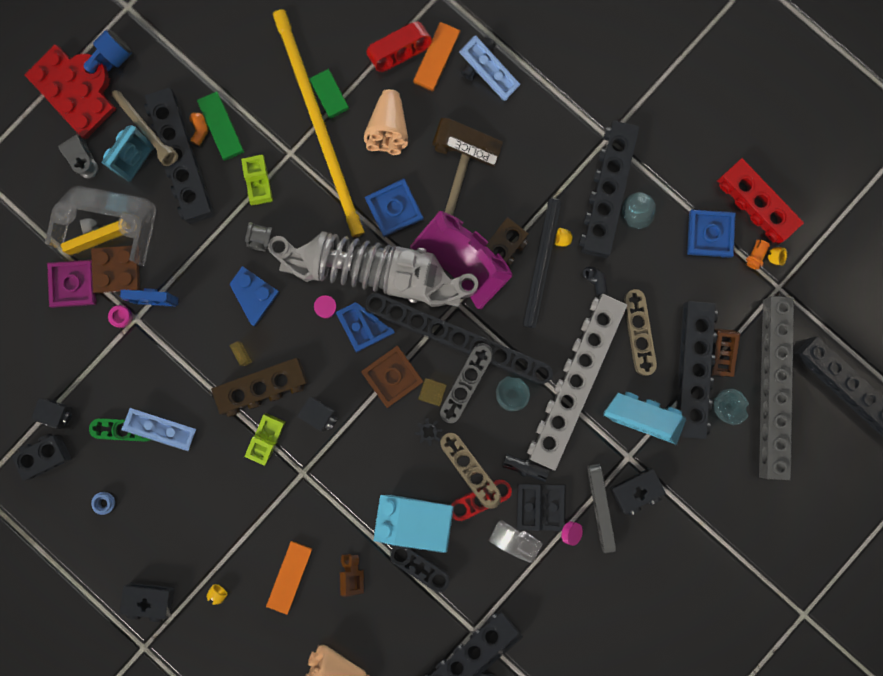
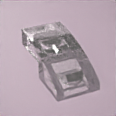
[489,521,542,563]

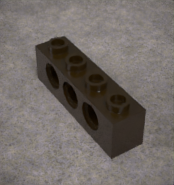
[211,358,308,417]

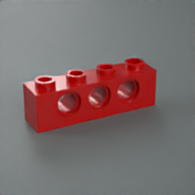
[717,158,804,244]

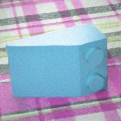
[101,125,154,182]
[373,495,454,552]

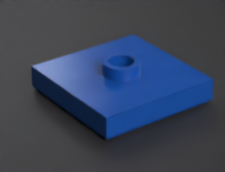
[365,178,424,238]
[687,210,736,258]
[120,288,178,306]

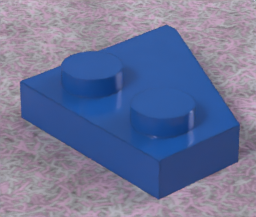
[230,266,280,327]
[336,302,395,353]

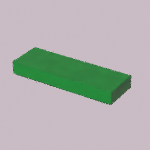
[197,92,244,161]

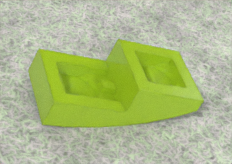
[241,155,273,206]
[244,413,286,466]

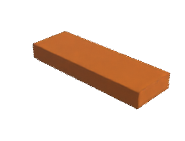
[414,22,460,91]
[266,541,313,615]

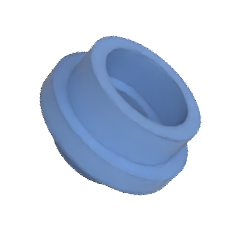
[91,492,115,515]

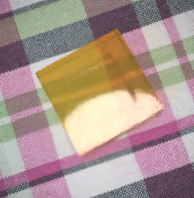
[229,341,252,366]
[418,378,446,406]

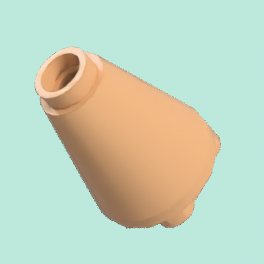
[364,89,408,155]
[305,645,370,676]

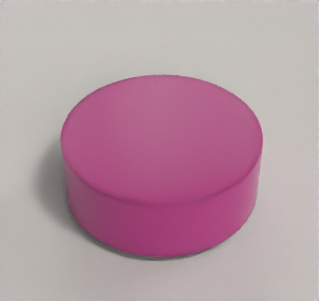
[314,295,337,318]
[108,305,133,328]
[561,521,583,546]

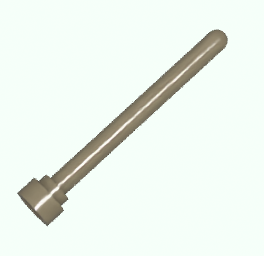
[112,90,178,166]
[445,154,470,216]

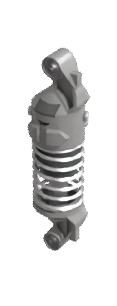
[268,232,478,307]

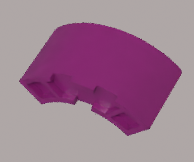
[410,211,513,309]

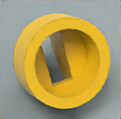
[555,228,573,247]
[768,247,787,266]
[207,584,228,605]

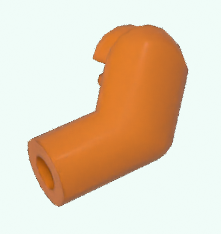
[189,113,209,146]

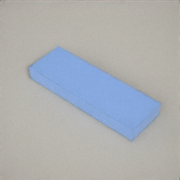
[459,35,520,100]
[122,408,196,451]

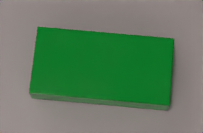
[309,69,349,119]

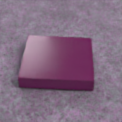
[47,260,96,308]

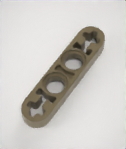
[624,289,657,376]
[440,433,501,509]

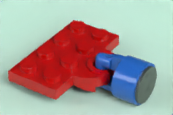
[25,29,131,139]

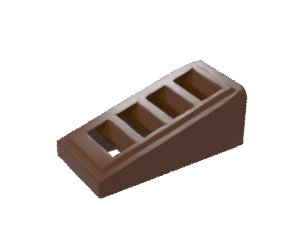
[711,328,740,377]

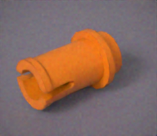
[746,239,770,270]

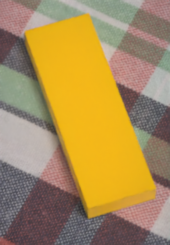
[61,219,132,255]

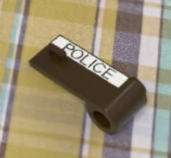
[432,118,503,167]

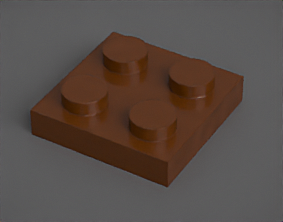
[91,245,140,294]
[361,345,423,408]

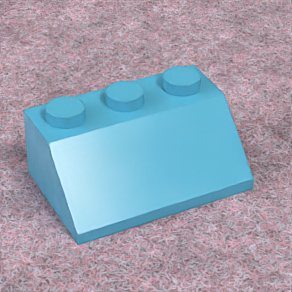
[604,392,686,445]

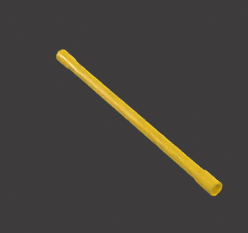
[273,9,365,238]

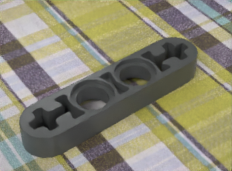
[440,343,493,423]
[588,464,616,554]

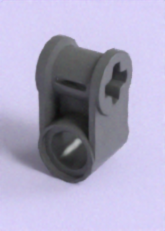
[58,134,99,179]
[245,222,272,251]

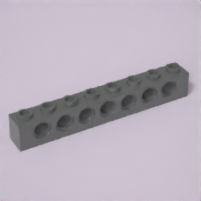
[759,296,794,480]

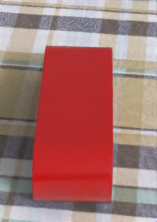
[366,21,432,72]
[451,479,512,521]

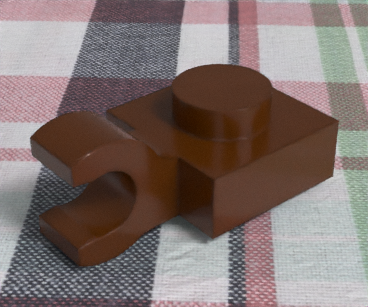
[340,554,364,596]

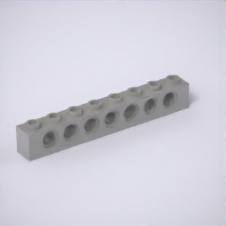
[527,294,627,470]

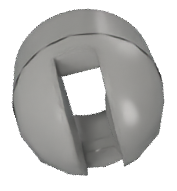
[80,219,99,235]

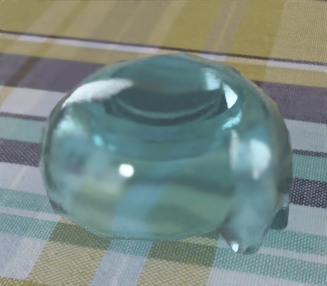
[622,192,656,229]
[496,376,530,411]
[714,388,749,425]

